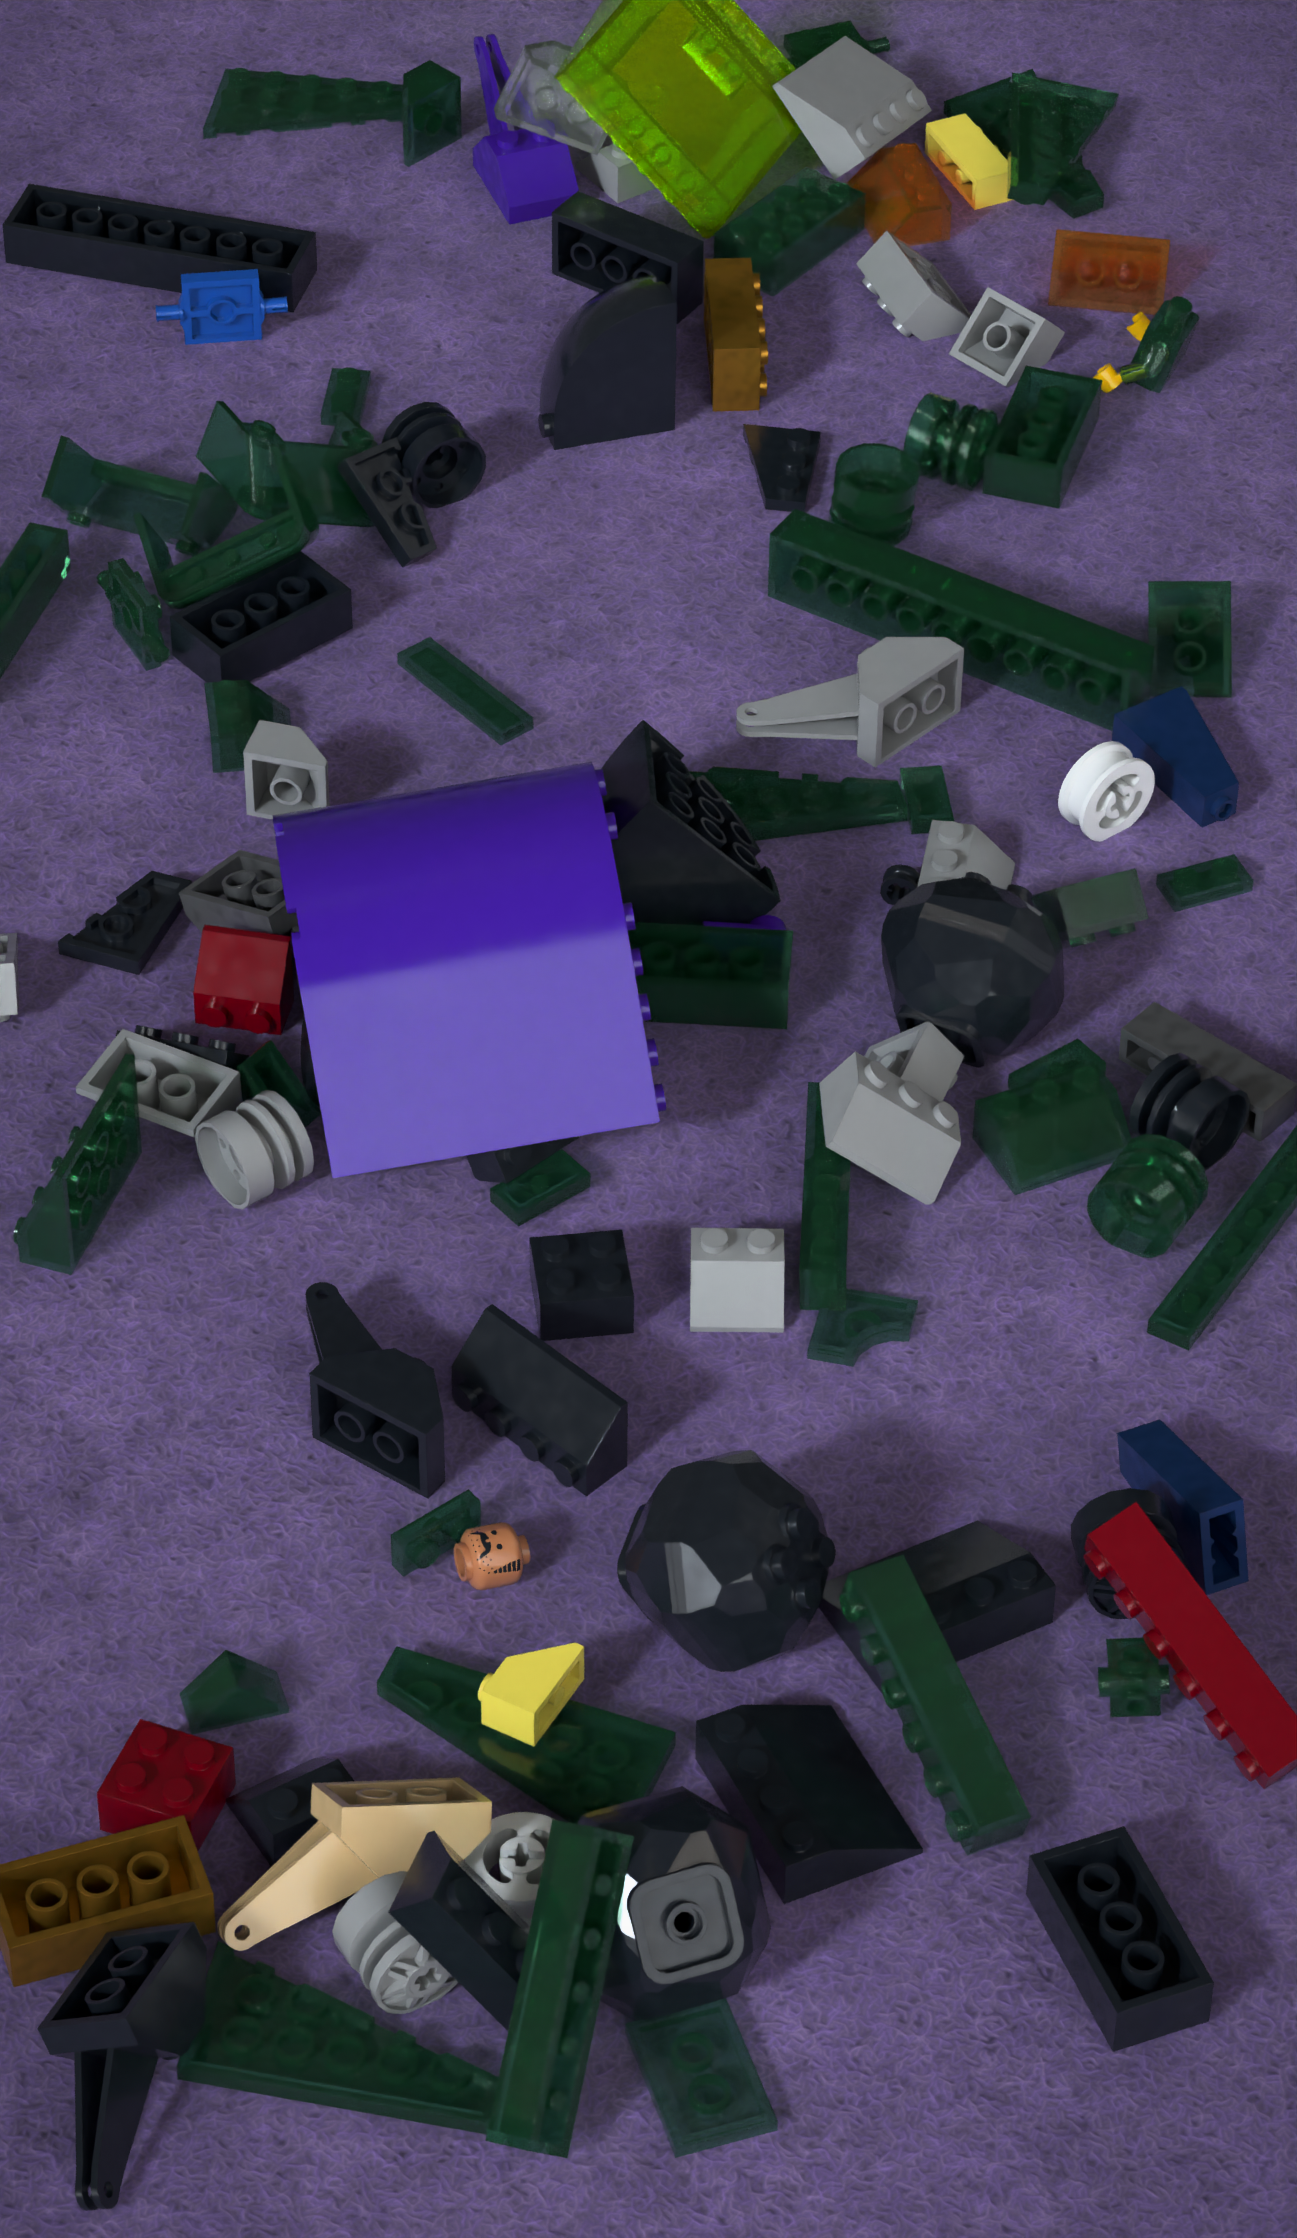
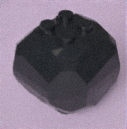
[881,872,1064,1068]
[617,1450,836,1672]
[545,1786,771,2020]

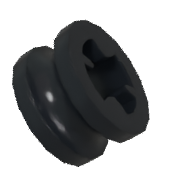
[880,864,920,905]

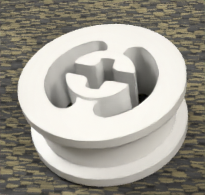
[1058,741,1155,842]
[465,1812,571,1930]

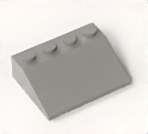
[772,36,932,180]

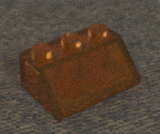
[844,143,952,246]
[1048,229,1170,316]

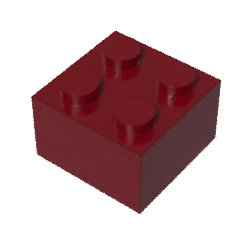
[97,1719,236,1851]

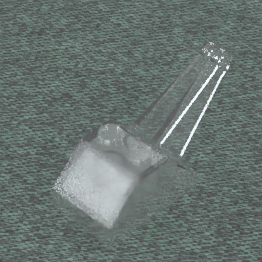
[494,40,669,155]

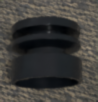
[381,402,486,508]
[1129,1053,1250,1173]
[1071,1488,1189,1619]

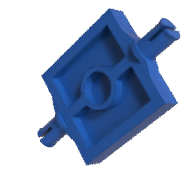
[155,269,288,345]

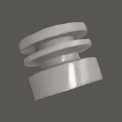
[195,1090,314,1210]
[332,1871,458,2014]

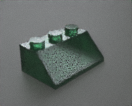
[972,1062,1135,1195]

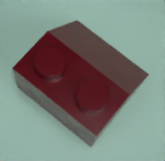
[193,924,294,1035]

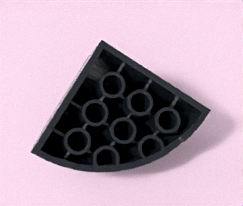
[538,276,677,450]
[601,720,781,947]

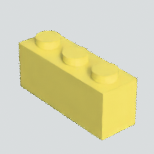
[924,113,1018,210]

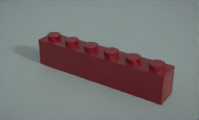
[1084,1502,1297,1789]

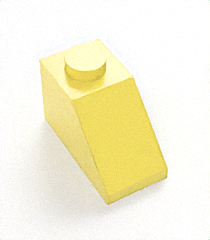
[478,1642,584,1747]

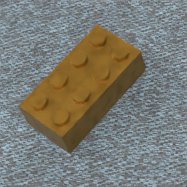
[704,258,768,412]
[0,1815,216,1987]

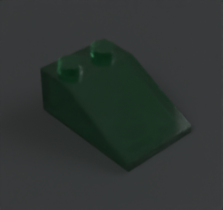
[1147,581,1232,698]

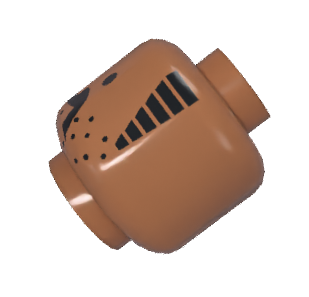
[454,1522,530,1590]

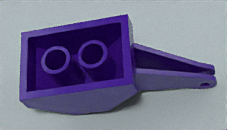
[473,34,579,225]

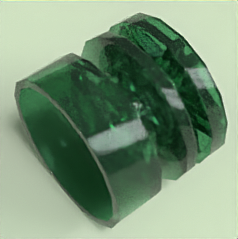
[903,392,998,491]
[828,443,920,549]
[1087,1134,1209,1258]

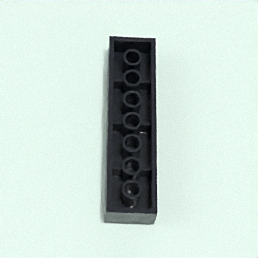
[3,184,317,312]

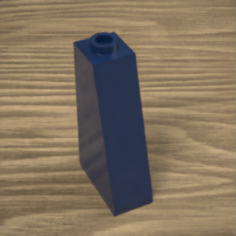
[1112,686,1239,827]
[1117,1419,1249,1595]

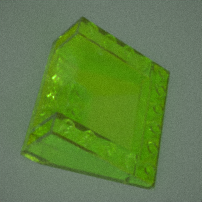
[554,0,802,239]

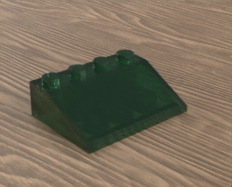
[13,1053,142,1275]

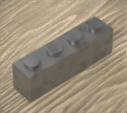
[1119,1001,1297,1142]

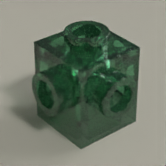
[1098,1638,1170,1718]

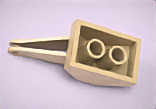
[217,1777,492,1951]

